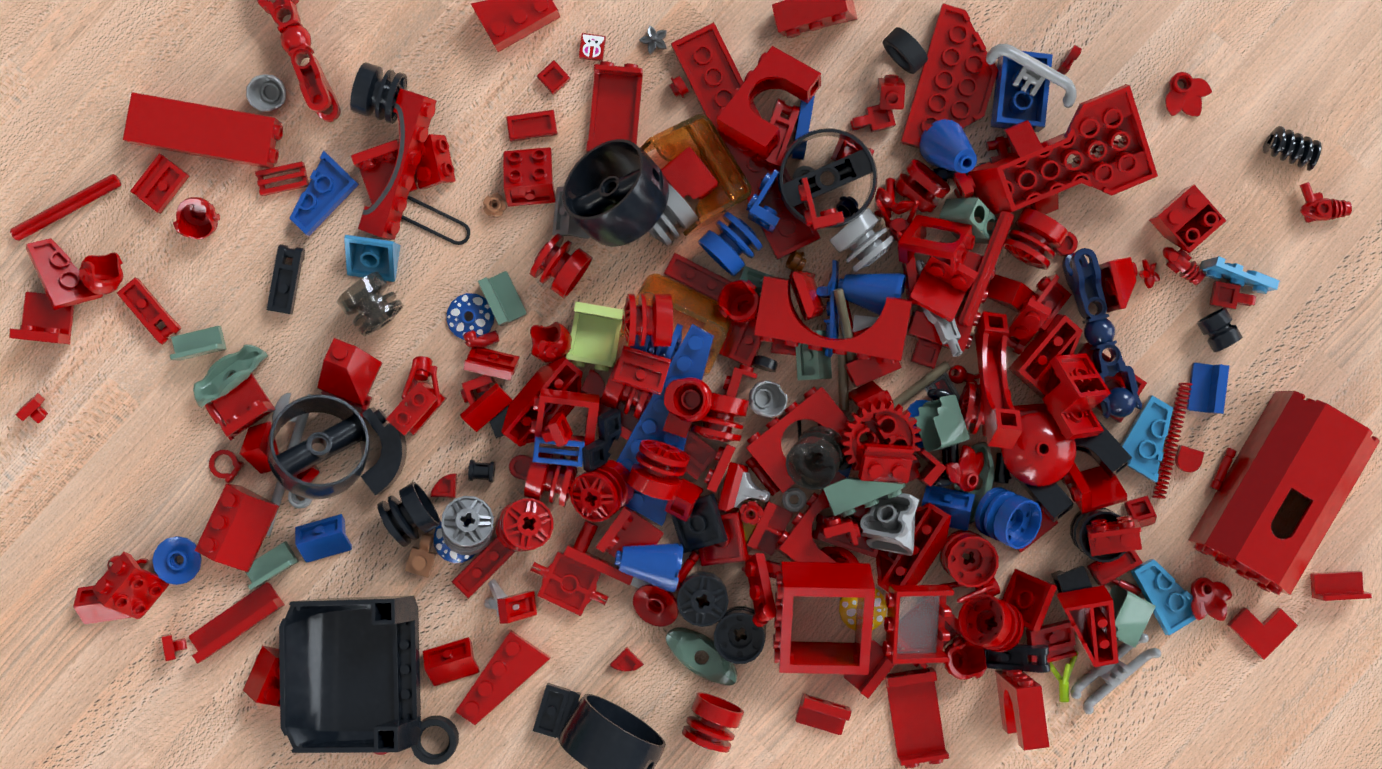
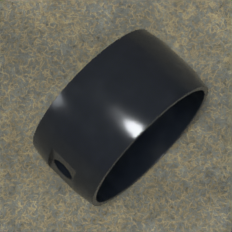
[778,128,878,229]
[562,139,669,247]
[267,395,370,499]
[558,694,666,769]

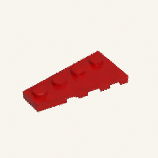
[455,630,551,725]

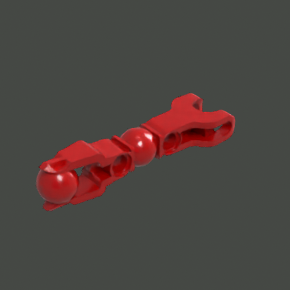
[257,0,341,122]

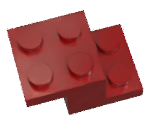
[1043,353,1111,440]

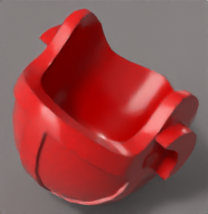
[173,197,220,239]
[79,252,124,294]
[718,280,760,322]
[530,322,572,363]
[944,636,987,680]

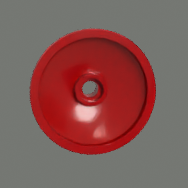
[1001,412,1076,486]

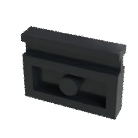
[533,683,581,738]

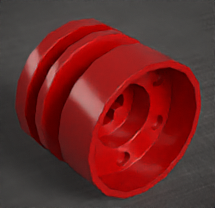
[1003,208,1068,270]
[529,233,593,298]
[622,294,673,347]
[600,357,654,419]
[958,381,1011,437]
[691,392,749,442]
[627,439,690,500]
[524,452,578,507]
[570,460,635,522]
[495,498,554,552]
[939,530,999,587]
[958,594,1024,652]
[682,692,744,753]

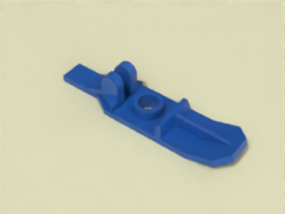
[816,260,839,358]

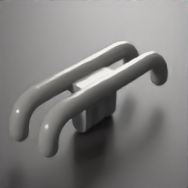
[986,44,1077,108]
[1070,633,1161,714]

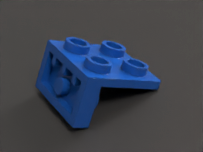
[746,169,780,233]

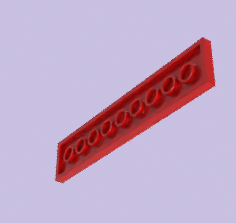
[671,22,821,260]

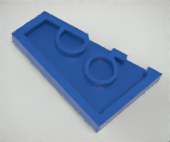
[289,150,359,236]

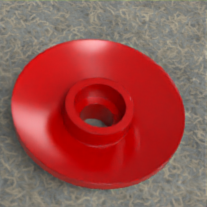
[633,584,679,627]

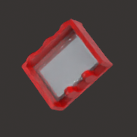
[882,583,954,664]

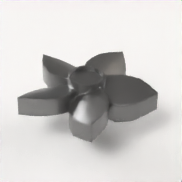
[639,25,667,55]

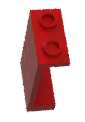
[885,667,949,768]

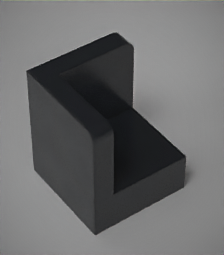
[1051,566,1092,593]

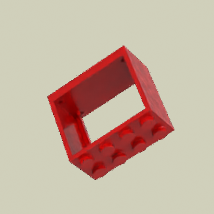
[773,561,875,675]

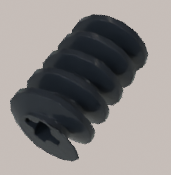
[1263,126,1322,171]

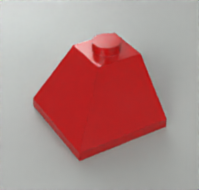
[1099,257,1138,313]
[317,338,382,407]

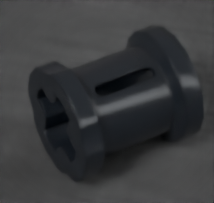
[468,459,495,483]

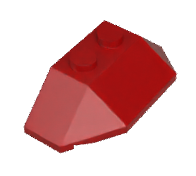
[501,357,583,447]
[876,503,951,593]

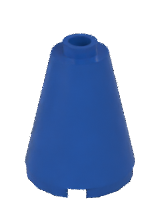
[919,119,977,173]
[838,273,906,316]
[614,543,683,592]

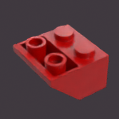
[1149,184,1227,253]
[243,646,280,707]

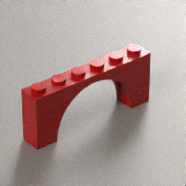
[754,276,912,364]

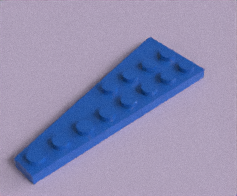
[616,324,714,526]

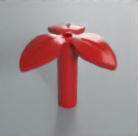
[874,178,914,218]

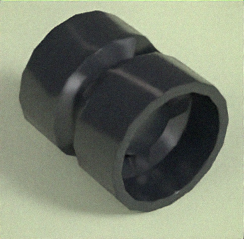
[1197,307,1243,352]

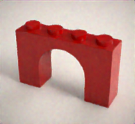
[716,46,821,159]
[906,241,996,352]
[746,386,850,493]
[776,471,869,563]
[995,670,1050,751]

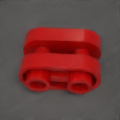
[894,159,951,213]

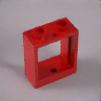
[530,388,600,448]

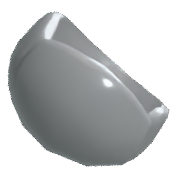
[246,74,286,112]
[749,380,788,418]

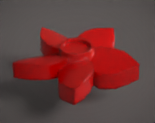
[1139,259,1160,288]

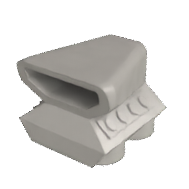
[860,493,919,556]

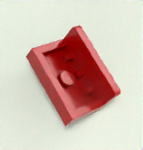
[415,134,456,189]
[1022,274,1072,332]
[819,515,861,546]

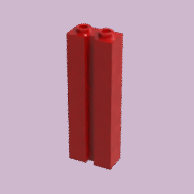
[123,92,283,169]

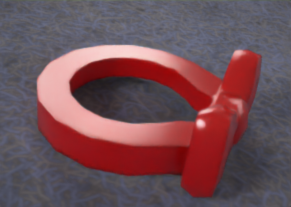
[209,450,245,484]

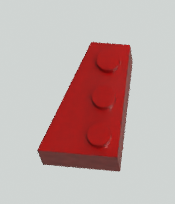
[470,0,560,52]
[772,0,858,38]
[1008,314,1083,399]
[1056,585,1119,667]

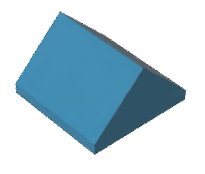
[344,235,401,282]

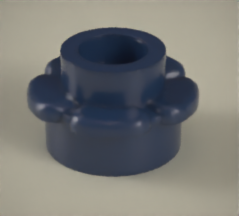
[836,196,859,218]

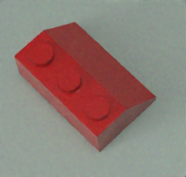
[194,484,280,572]

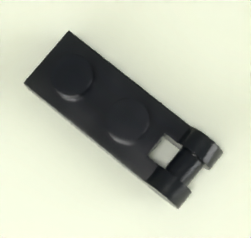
[266,244,305,315]
[984,644,1050,673]

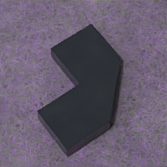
[582,408,622,472]

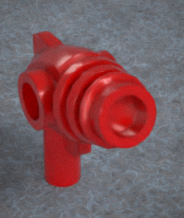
[1299,182,1352,223]
[1163,247,1206,285]

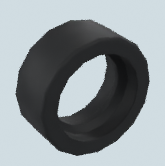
[882,27,928,74]
[411,715,459,765]

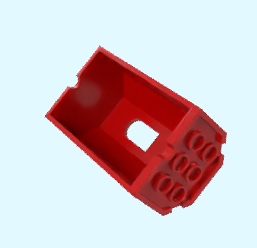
[1188,391,1380,595]

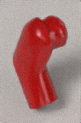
[463,330,500,347]

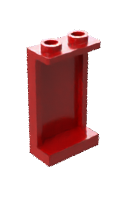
[586,61,643,153]

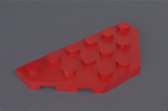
[900,3,998,149]

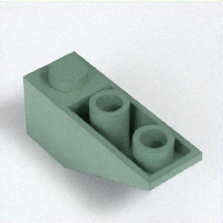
[823,477,906,517]

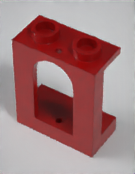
[898,215,975,273]
[386,382,447,436]

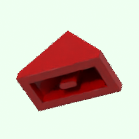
[987,274,1035,313]
[239,421,279,474]

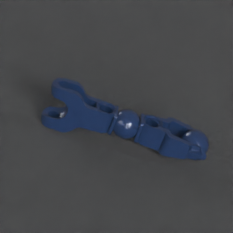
[1062,248,1142,419]

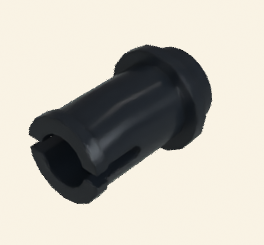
[994,453,1012,484]

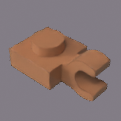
[405,533,437,578]

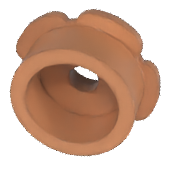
[483,193,507,217]

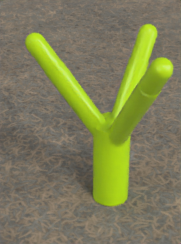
[1049,651,1078,702]

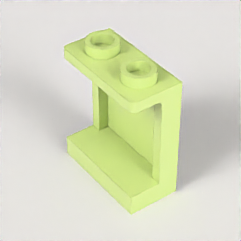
[566,301,623,372]

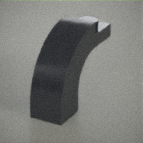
[361,408,407,495]

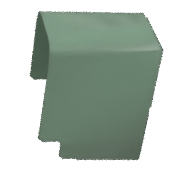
[939,198,998,244]
[914,394,970,452]
[1109,585,1156,648]

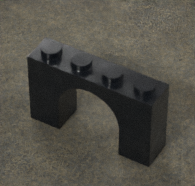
[1016,419,1132,523]

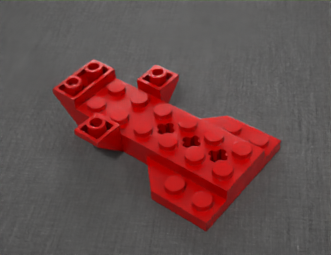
[967,84,1158,215]

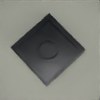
[671,493,728,554]

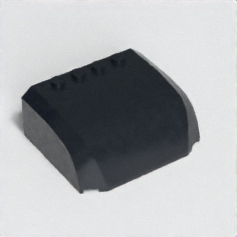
[279,596,421,753]

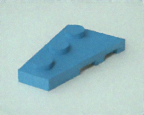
[1200,256,1280,294]
[1120,395,1173,483]
[1130,559,1196,635]

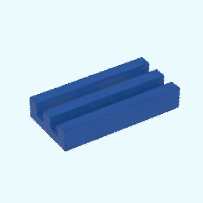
[532,436,585,467]

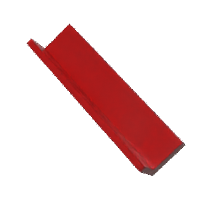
[189,582,285,664]

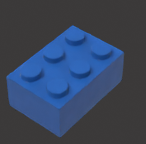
[991,51,1053,132]

